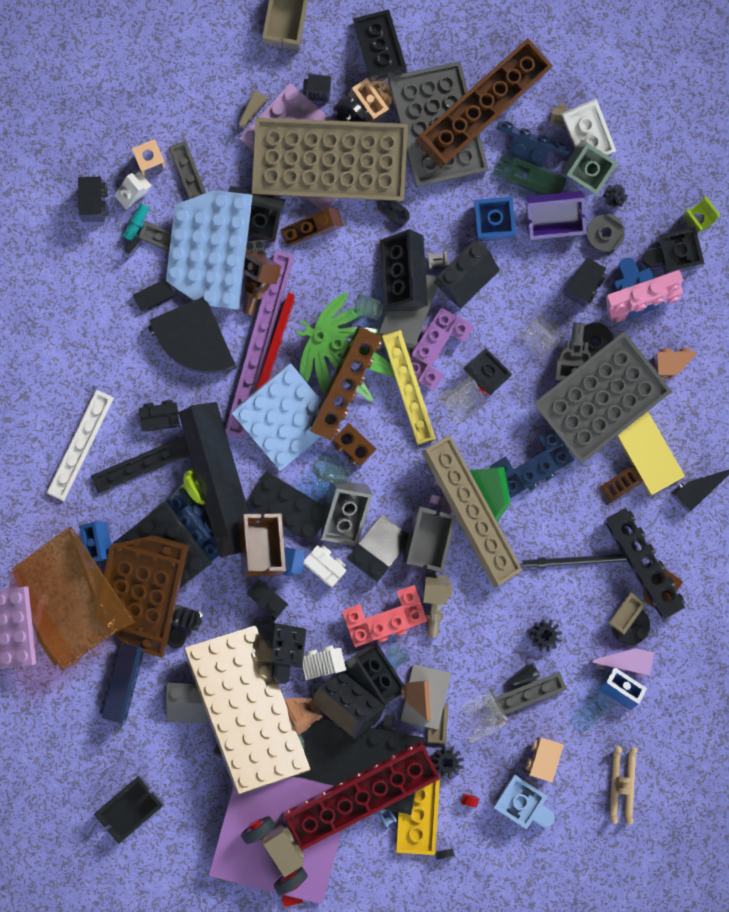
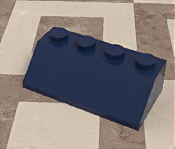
[100,642,144,724]

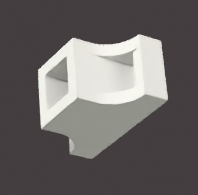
[114,171,152,210]

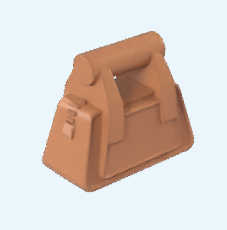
[284,698,322,735]

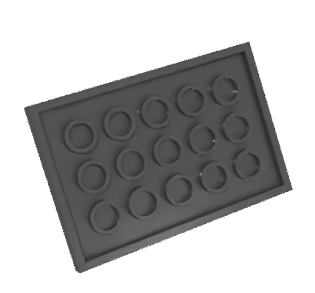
[387,61,489,188]
[533,331,672,464]

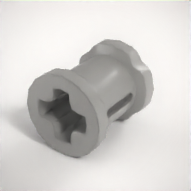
[428,251,448,269]

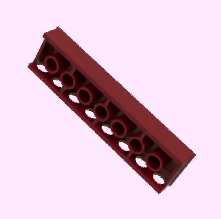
[282,741,440,851]

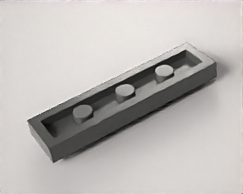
[488,671,567,718]

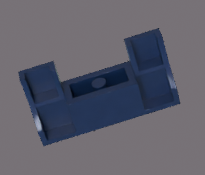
[489,428,574,499]
[150,487,220,562]

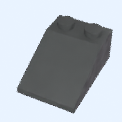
[320,479,373,546]

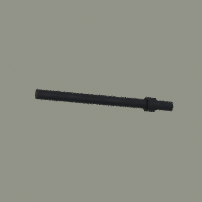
[522,554,627,569]

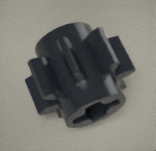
[603,184,628,208]

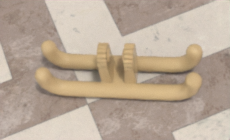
[610,746,638,825]

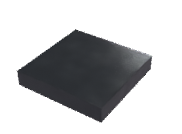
[463,348,513,395]

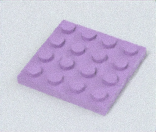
[0,587,36,669]

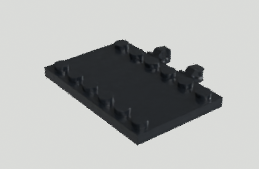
[300,715,425,815]

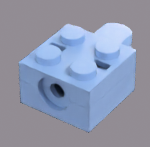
[493,774,555,829]

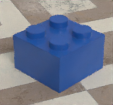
[473,197,516,241]

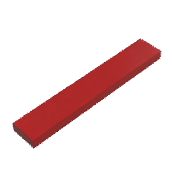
[256,292,296,391]

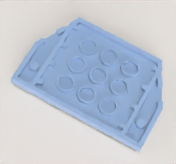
[166,190,252,309]

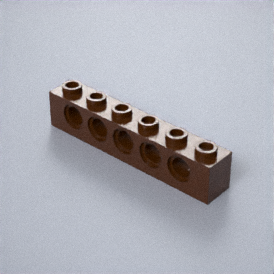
[308,325,382,441]

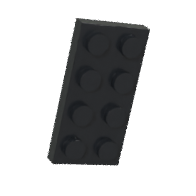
[353,9,407,82]
[246,471,325,544]

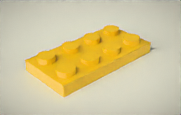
[396,776,440,855]

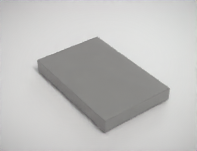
[401,664,451,730]

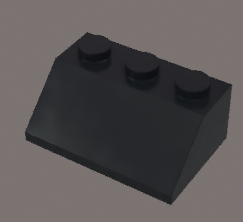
[228,186,286,242]
[433,239,500,309]
[343,642,405,705]

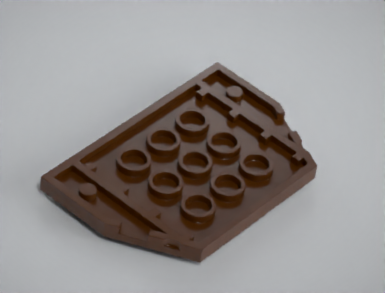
[95,535,189,658]

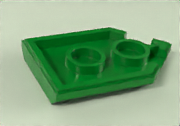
[469,467,511,523]

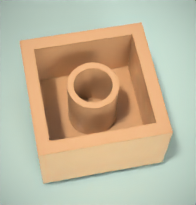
[525,737,564,782]

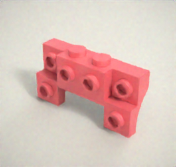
[342,585,427,647]

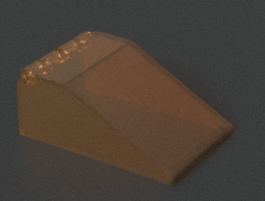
[12,526,135,671]

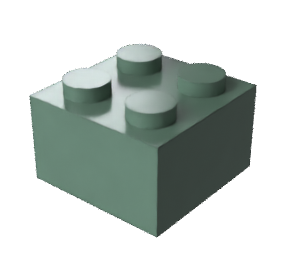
[561,140,618,195]

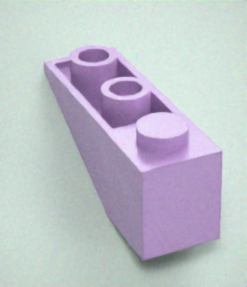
[591,648,654,678]

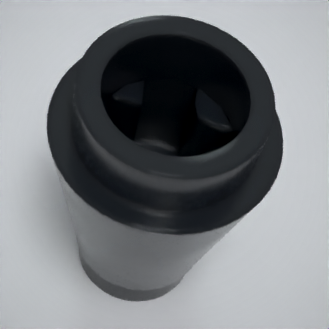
[510,663,540,687]

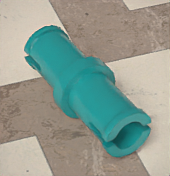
[122,203,150,241]

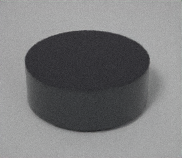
[167,629,186,648]
[435,849,455,860]

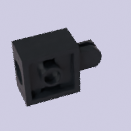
[642,227,705,275]
[257,623,306,684]

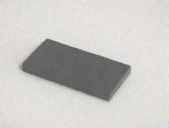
[379,274,438,348]

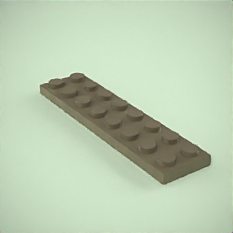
[421,435,522,588]

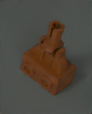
[243,252,281,315]

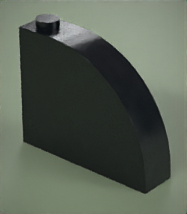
[148,296,237,374]

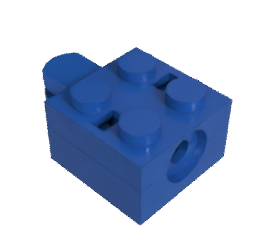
[612,258,664,320]

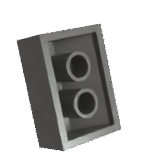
[166,683,210,723]

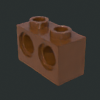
[333,423,377,467]

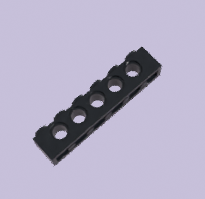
[604,507,685,621]

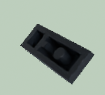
[672,469,729,513]

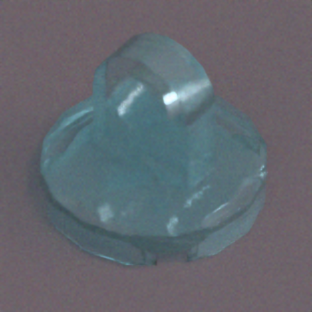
[312,457,351,495]

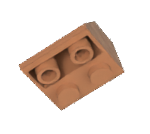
[653,348,696,380]

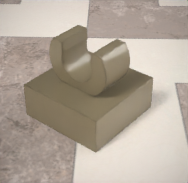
[550,102,568,126]

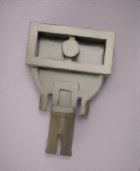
[423,573,452,637]

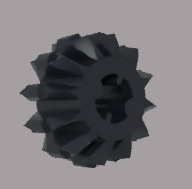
[172,605,203,631]
[529,619,562,652]
[431,746,464,779]

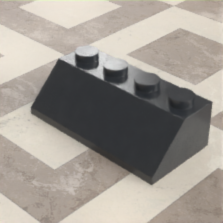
[380,229,428,311]

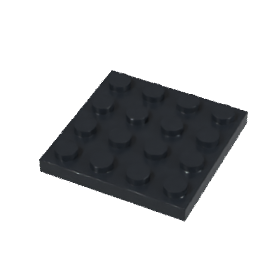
[112,502,212,589]

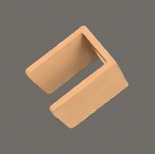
[132,139,166,177]

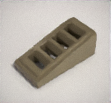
[239,90,268,130]

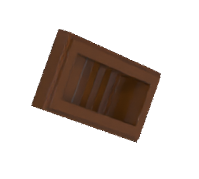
[600,466,643,503]

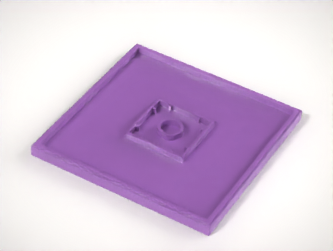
[209,776,342,904]

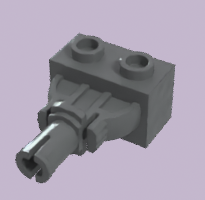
[553,322,591,380]

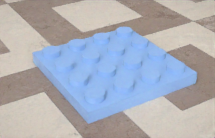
[231,363,334,471]

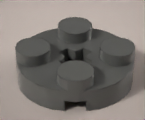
[586,214,625,253]

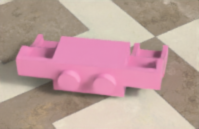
[606,270,683,323]

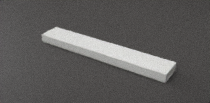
[47,390,114,501]

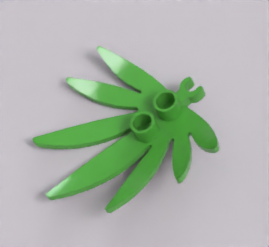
[296,292,395,402]

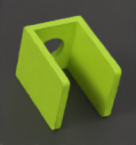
[682,196,720,234]

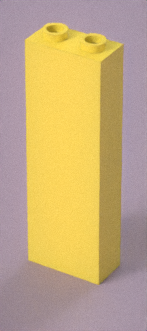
[616,412,685,496]

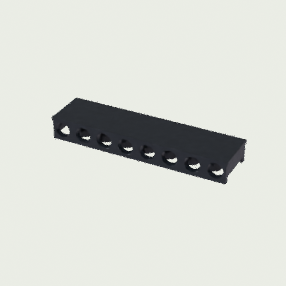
[178,402,250,558]

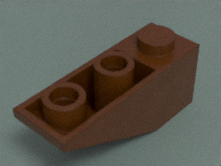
[281,208,344,247]

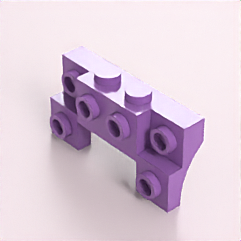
[410,307,474,391]

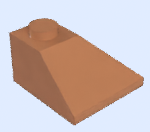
[402,681,431,720]

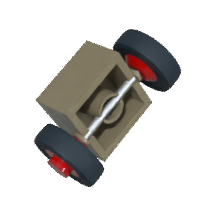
[241,816,308,895]

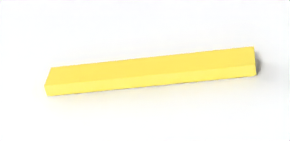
[382,330,436,445]

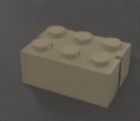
[262,0,309,50]

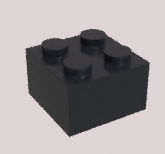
[78,176,109,222]
[564,257,607,307]

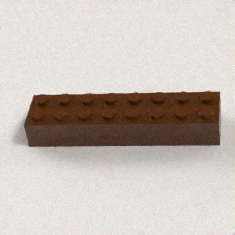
[415,38,553,169]

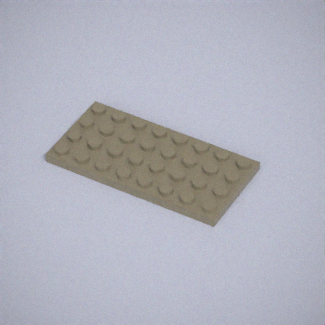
[252,118,408,201]

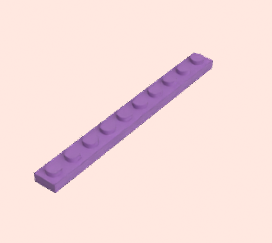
[226,251,294,439]

